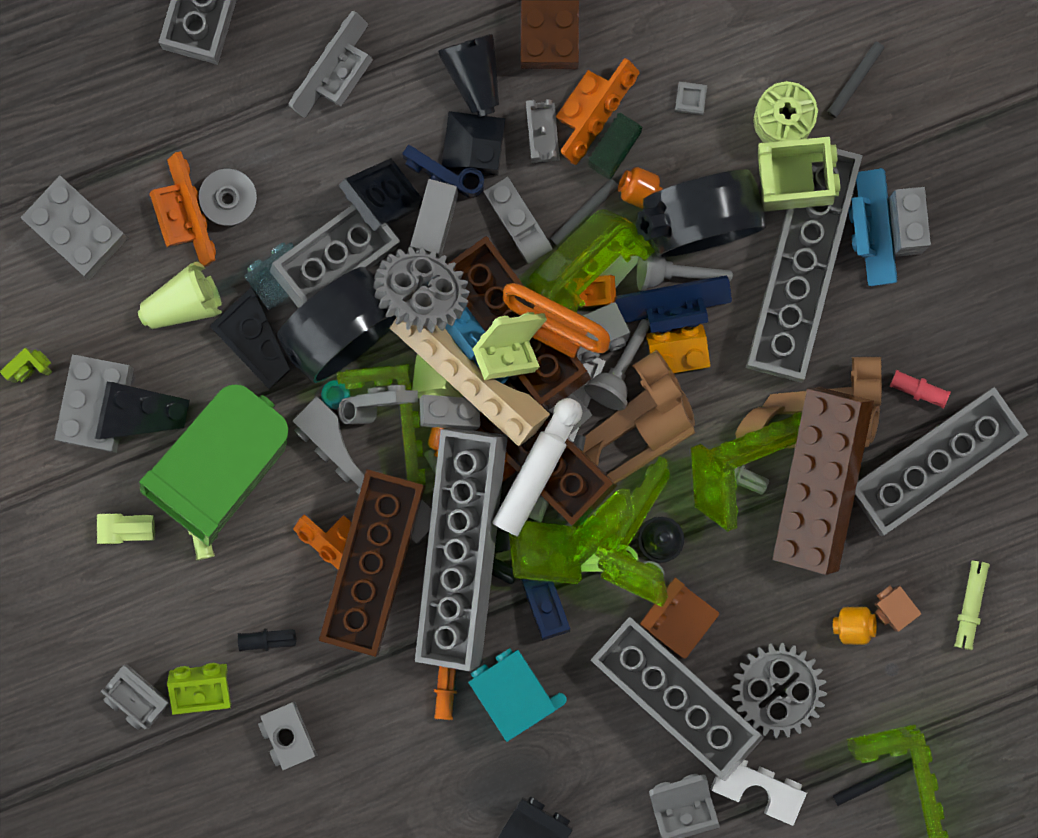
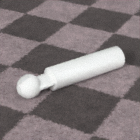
[492,398,583,537]

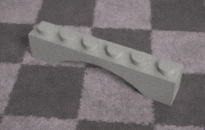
[293,396,432,544]

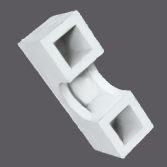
[710,760,807,826]

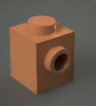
[874,585,921,632]

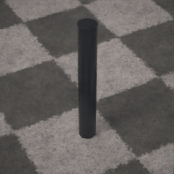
[833,757,917,806]

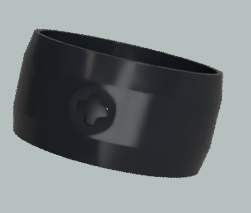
[635,169,766,258]
[277,267,397,383]

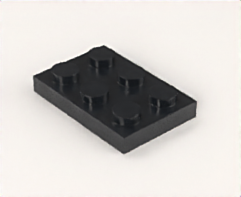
[339,158,423,231]

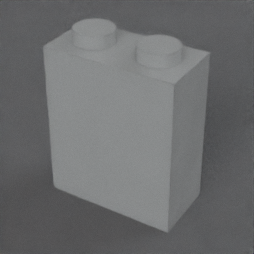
[410,179,458,259]
[888,187,931,257]

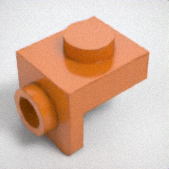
[569,275,616,308]

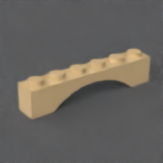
[390,318,550,446]

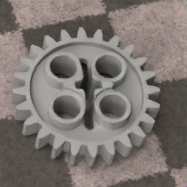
[373,247,469,333]
[731,643,827,738]

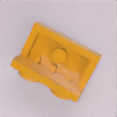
[646,324,710,373]

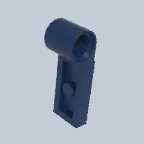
[402,144,484,198]
[514,549,570,641]

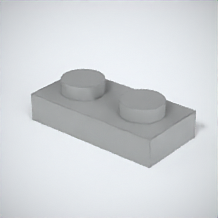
[420,394,480,430]

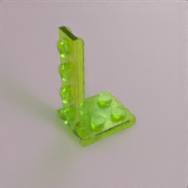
[337,364,426,486]
[691,412,802,532]
[595,456,670,607]
[509,489,634,584]
[846,724,949,838]

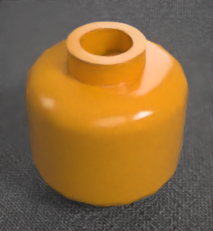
[833,607,877,645]

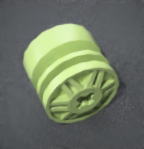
[753,81,818,143]

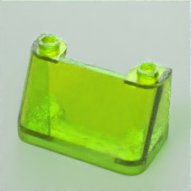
[526,209,655,313]

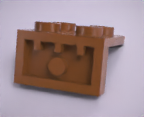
[639,577,719,659]

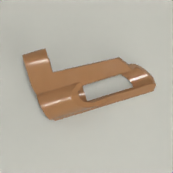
[583,350,695,484]
[735,357,882,449]

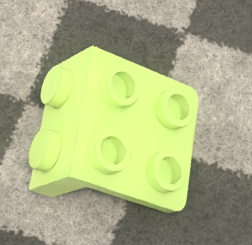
[472,312,547,380]

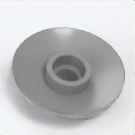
[199,169,257,226]

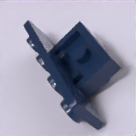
[615,275,732,333]

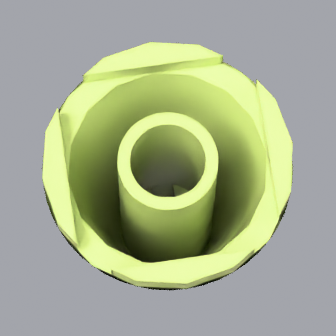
[138,261,222,329]

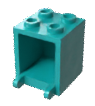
[468,648,567,742]

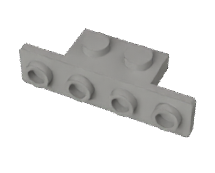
[288,11,373,118]

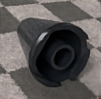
[438,34,499,117]

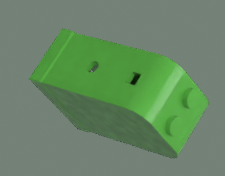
[139,385,288,547]

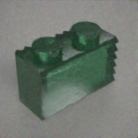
[588,113,643,180]

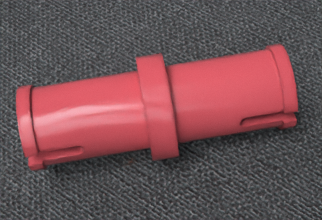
[890,370,951,409]

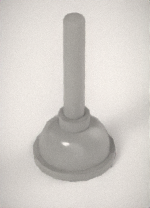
[637,244,733,291]
[584,319,650,411]

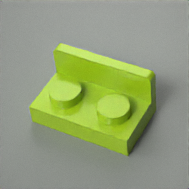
[0,348,52,383]
[167,663,231,715]

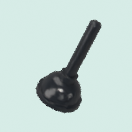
[638,516,684,563]

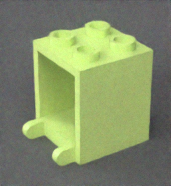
[758,137,840,211]

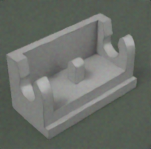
[526,99,560,163]

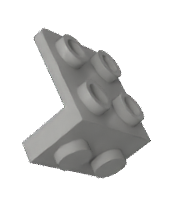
[649,774,720,838]

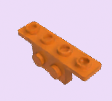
[556,58,640,165]
[149,151,216,267]
[293,515,352,569]

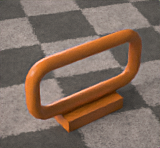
[503,283,610,358]

